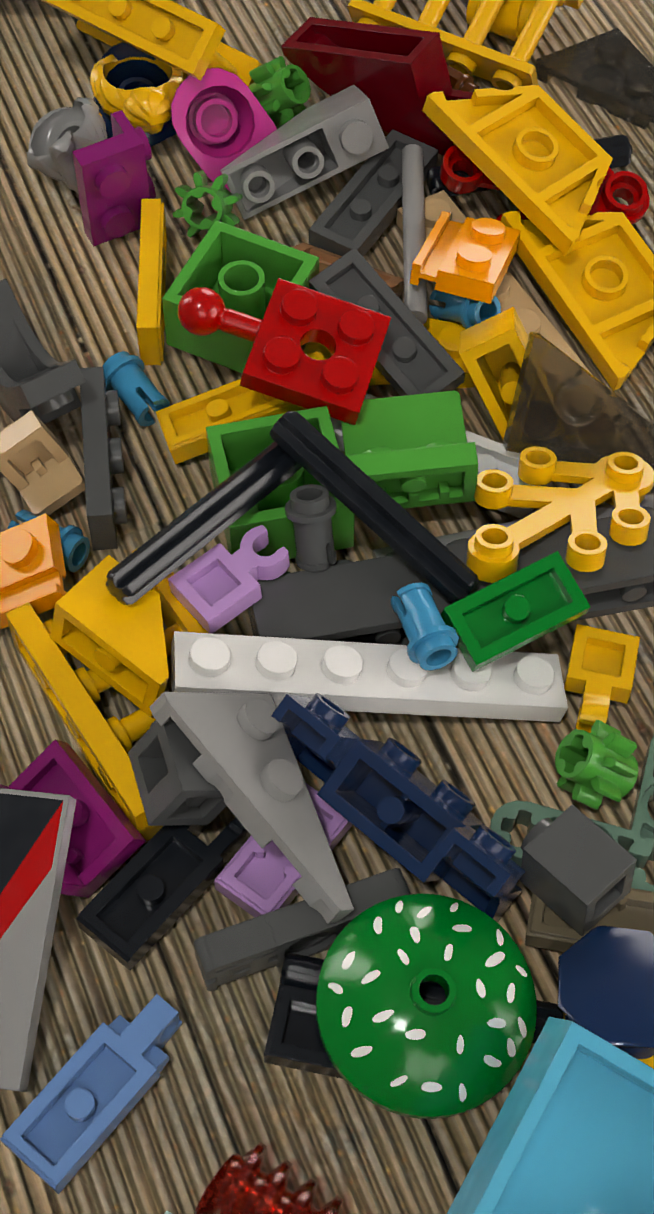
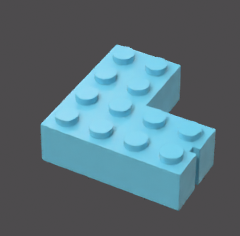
[447,1017,654,1214]

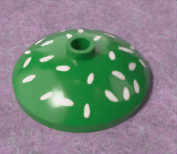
[315,894,537,1119]

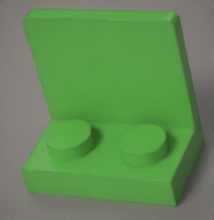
[341,390,478,508]

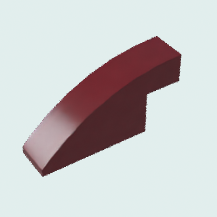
[281,17,473,155]

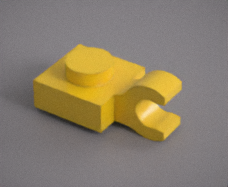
[564,624,640,733]

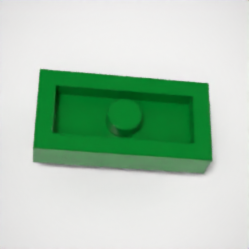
[441,551,591,672]

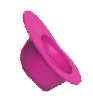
[171,68,277,191]

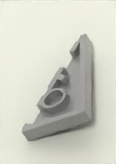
[150,692,354,924]

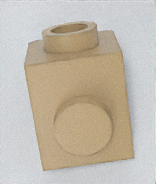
[0,410,85,516]

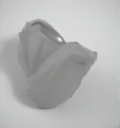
[27,97,107,194]

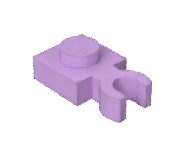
[168,525,290,634]

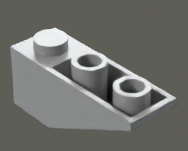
[220,85,389,220]

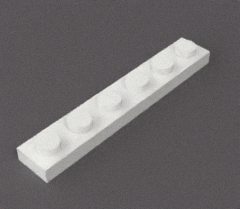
[171,631,568,722]

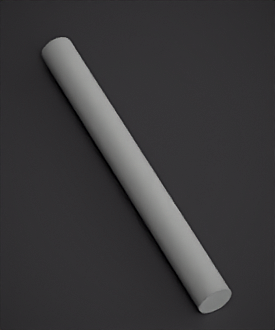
[401,144,427,324]

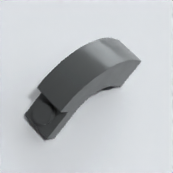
[0,278,86,424]

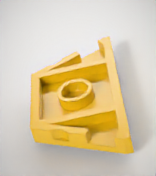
[422,85,613,256]
[501,211,654,391]

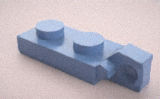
[0,994,182,1194]

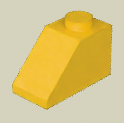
[459,307,565,451]
[50,555,169,718]

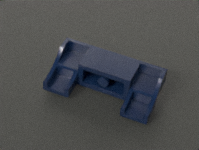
[271,693,525,922]

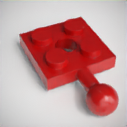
[178,278,391,425]

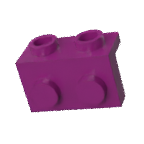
[72,110,156,247]
[0,739,146,898]

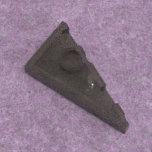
[535,28,654,130]
[503,331,654,470]

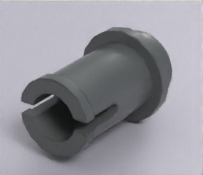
[285,484,337,572]

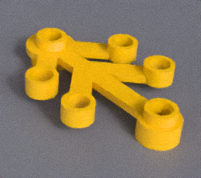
[466,446,654,583]

